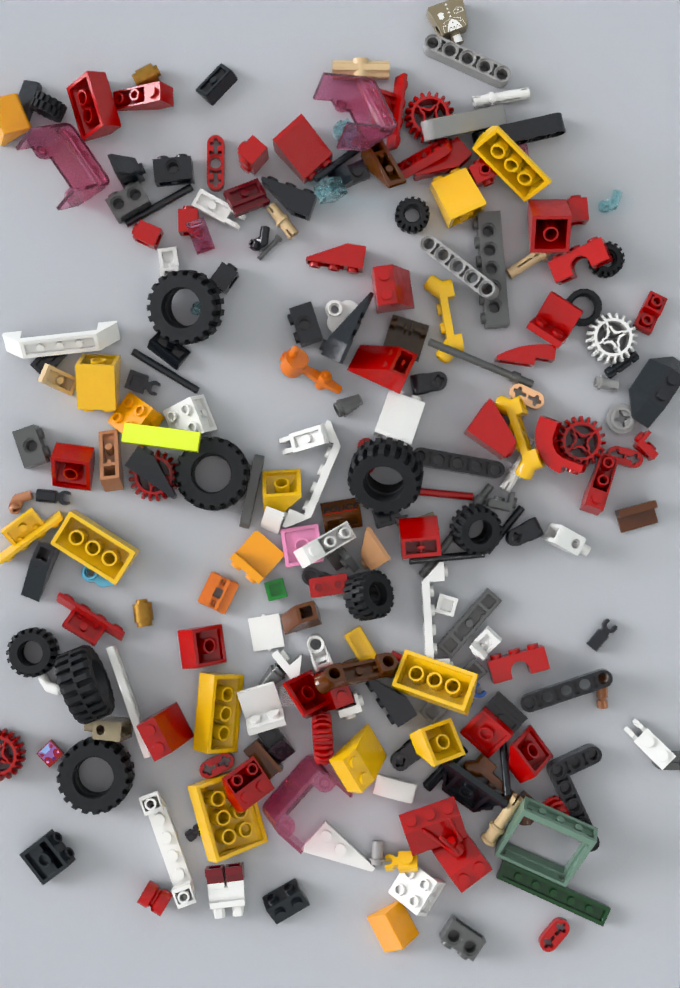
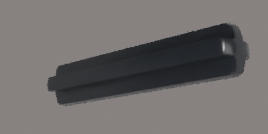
[423,745,468,792]

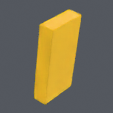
[343,625,377,661]

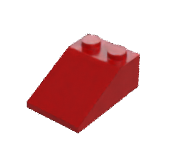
[432,832,493,893]

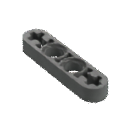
[239,454,265,529]

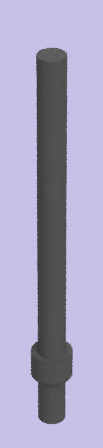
[428,338,534,388]
[418,483,494,578]

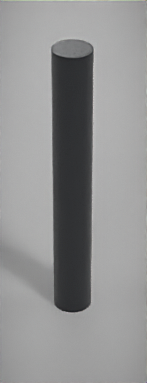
[313,145,361,182]
[487,505,525,555]
[499,743,512,797]

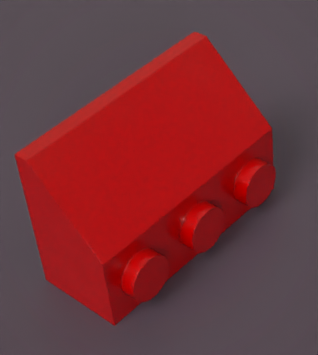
[66,71,121,142]
[399,796,468,856]

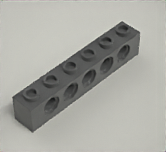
[473,211,510,329]

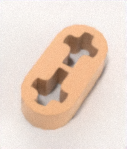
[509,384,544,410]

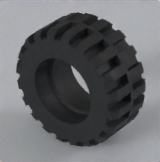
[147,270,225,345]
[175,437,250,511]
[347,437,424,514]
[54,645,115,724]
[56,737,135,815]

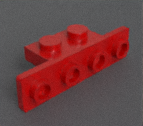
[371,73,408,151]
[56,592,125,647]

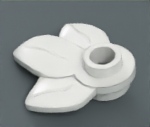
[325,300,358,333]

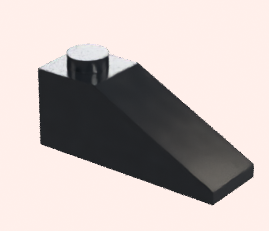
[107,154,146,189]
[125,446,177,499]

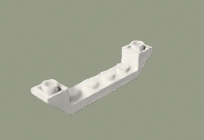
[2,321,121,359]
[282,420,341,528]
[421,562,454,666]
[139,790,197,909]

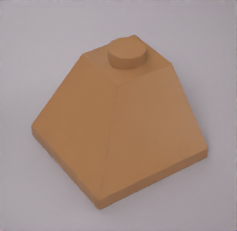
[359,526,391,570]

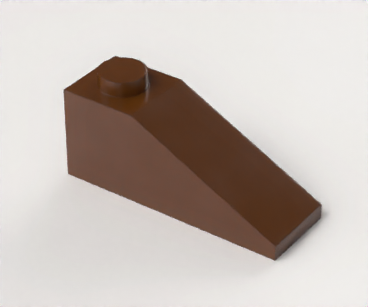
[361,137,407,188]

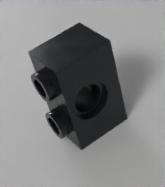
[152,154,195,187]
[287,301,323,347]

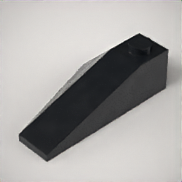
[319,292,374,364]

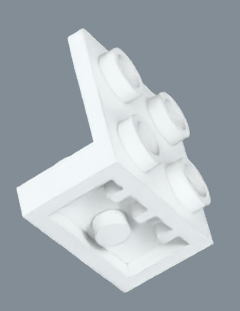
[163,394,218,435]
[237,681,287,736]
[388,867,446,917]

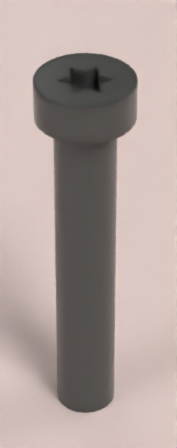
[257,234,283,260]

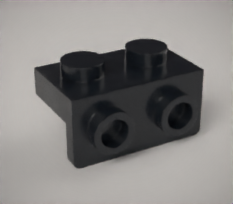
[262,878,310,924]

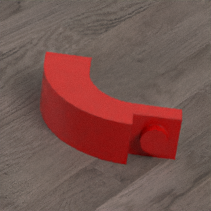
[535,416,587,475]

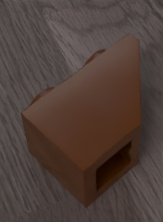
[281,600,322,635]

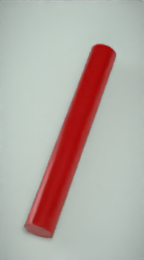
[419,488,473,501]

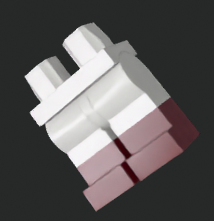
[205,862,246,919]

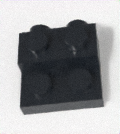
[19,829,76,885]

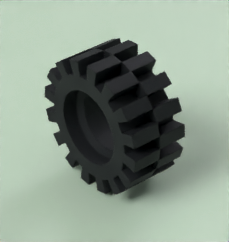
[29,91,67,123]
[395,196,430,234]
[588,241,625,278]

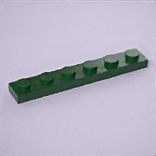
[496,860,611,926]

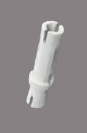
[472,87,530,109]
[499,438,537,493]

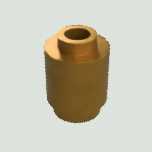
[132,63,161,86]
[132,599,154,627]

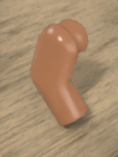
[9,490,33,514]

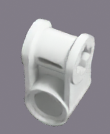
[307,634,333,673]

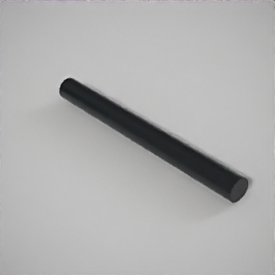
[124,184,194,227]
[131,349,200,394]
[409,552,485,565]

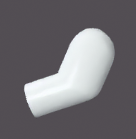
[38,673,61,695]

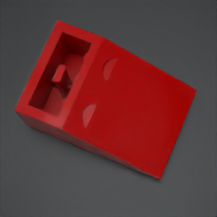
[347,345,418,394]

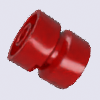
[137,880,173,916]

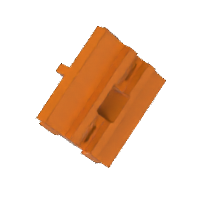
[198,572,239,614]

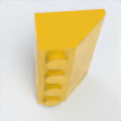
[472,125,552,202]
[50,510,140,585]
[391,649,478,716]
[193,672,244,754]

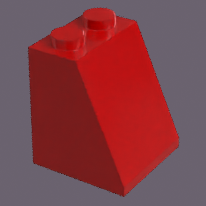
[273,114,333,184]
[527,199,572,253]
[371,264,414,314]
[463,398,517,460]
[136,702,194,762]

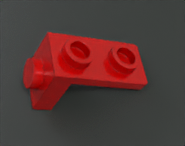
[308,573,350,598]

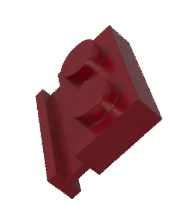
[223,178,270,218]

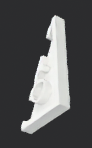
[300,821,375,872]

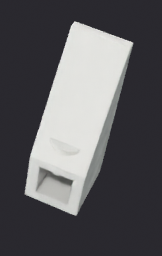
[293,521,357,568]

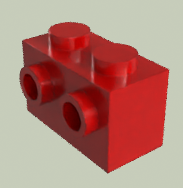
[237,135,269,176]

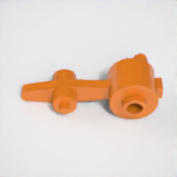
[279,345,342,394]

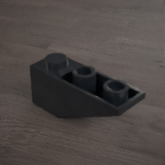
[261,176,317,221]
[21,541,60,602]
[365,679,417,727]

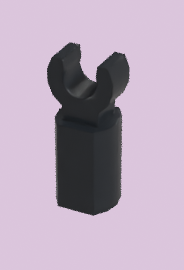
[36,489,71,505]
[586,619,617,652]

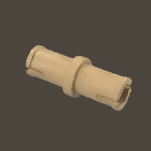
[266,202,299,239]

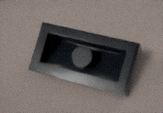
[196,63,238,106]
[18,80,42,122]
[147,331,191,370]

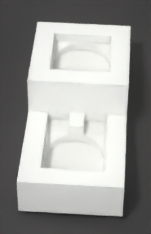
[157,246,180,277]
[260,506,285,534]
[373,774,418,804]

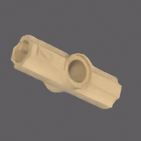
[332,57,390,82]

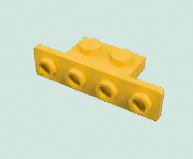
[0,507,63,564]

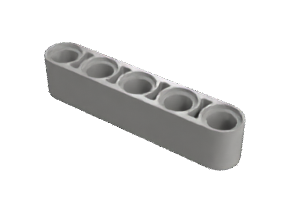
[423,34,511,89]
[420,104,508,142]
[420,235,499,300]

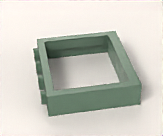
[495,796,598,887]

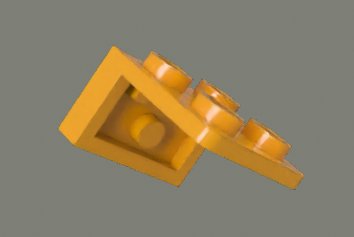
[108,392,165,448]
[230,531,284,584]

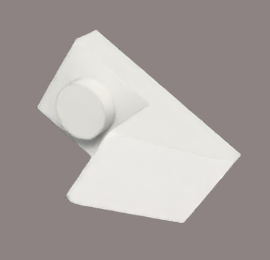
[272,649,302,679]

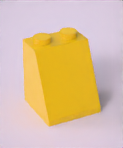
[429,167,487,229]
[75,354,121,412]

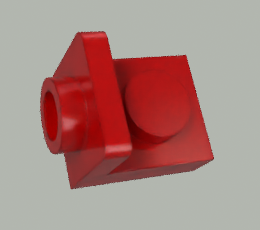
[632,430,658,461]

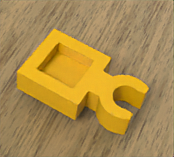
[385,851,419,873]

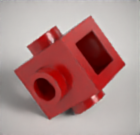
[468,158,497,187]

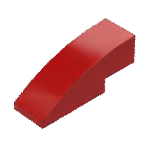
[494,344,556,367]

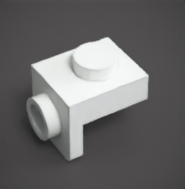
[469,626,502,660]
[338,691,365,720]

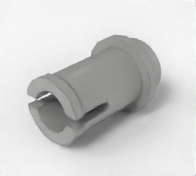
[593,375,619,392]
[369,840,385,866]

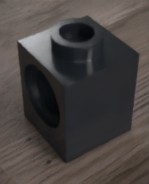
[210,262,239,294]

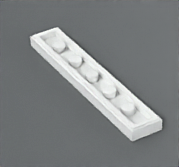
[106,645,151,759]

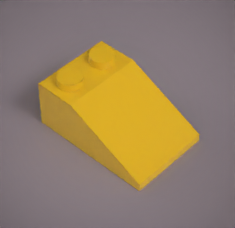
[329,724,387,793]

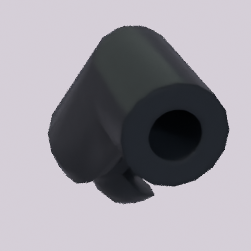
[248,226,270,251]

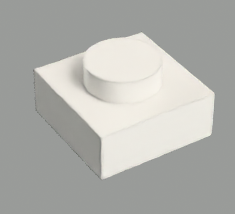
[435,593,458,617]

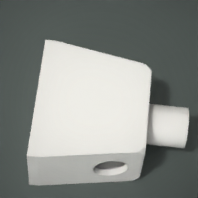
[542,523,591,557]

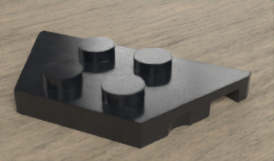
[442,760,509,812]

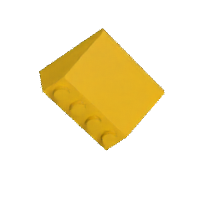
[187,772,268,863]

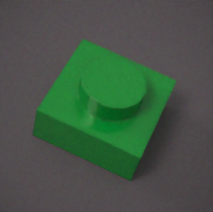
[264,578,288,601]

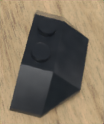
[629,357,680,429]

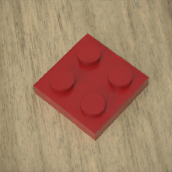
[459,707,514,758]

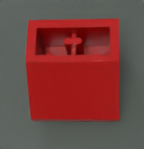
[399,515,441,559]
[222,756,275,813]

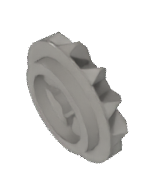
[606,403,637,434]

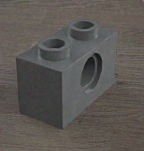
[12,424,51,469]

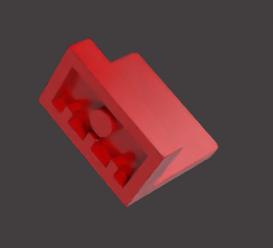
[526,291,583,348]

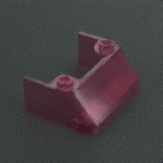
[313,72,397,151]
[15,123,110,211]
[262,754,353,854]

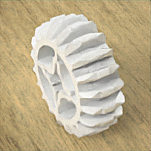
[585,313,638,364]

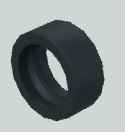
[566,289,602,326]

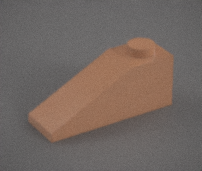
[99,429,124,492]

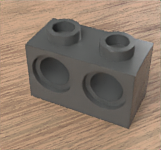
[105,181,152,224]
[439,915,486,961]

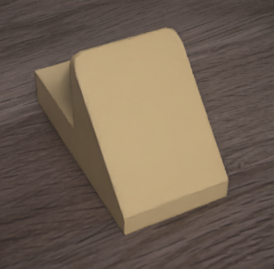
[37,363,76,396]

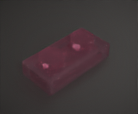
[186,217,215,255]

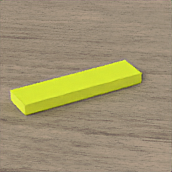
[121,422,201,453]

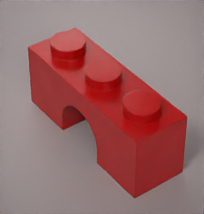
[548,237,613,285]
[486,643,550,684]

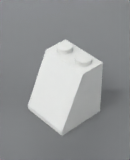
[373,390,425,446]

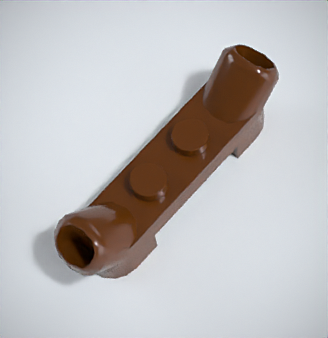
[314,653,399,694]
[463,753,535,826]

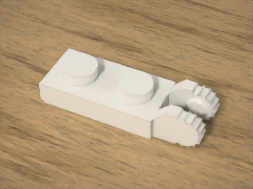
[191,188,246,231]
[279,424,329,455]
[623,718,676,770]

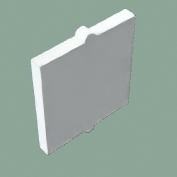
[248,613,285,652]

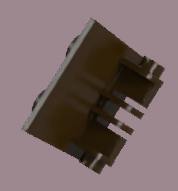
[383,314,429,362]

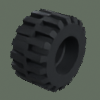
[449,503,503,555]
[343,570,394,621]
[6,627,60,678]

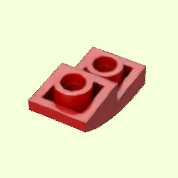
[632,291,668,336]

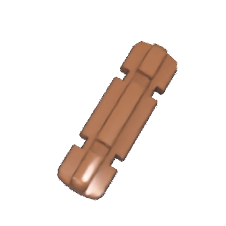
[596,673,608,709]

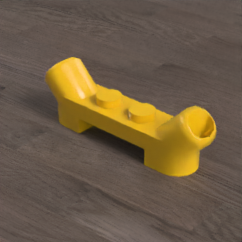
[424,275,464,363]
[495,395,545,480]

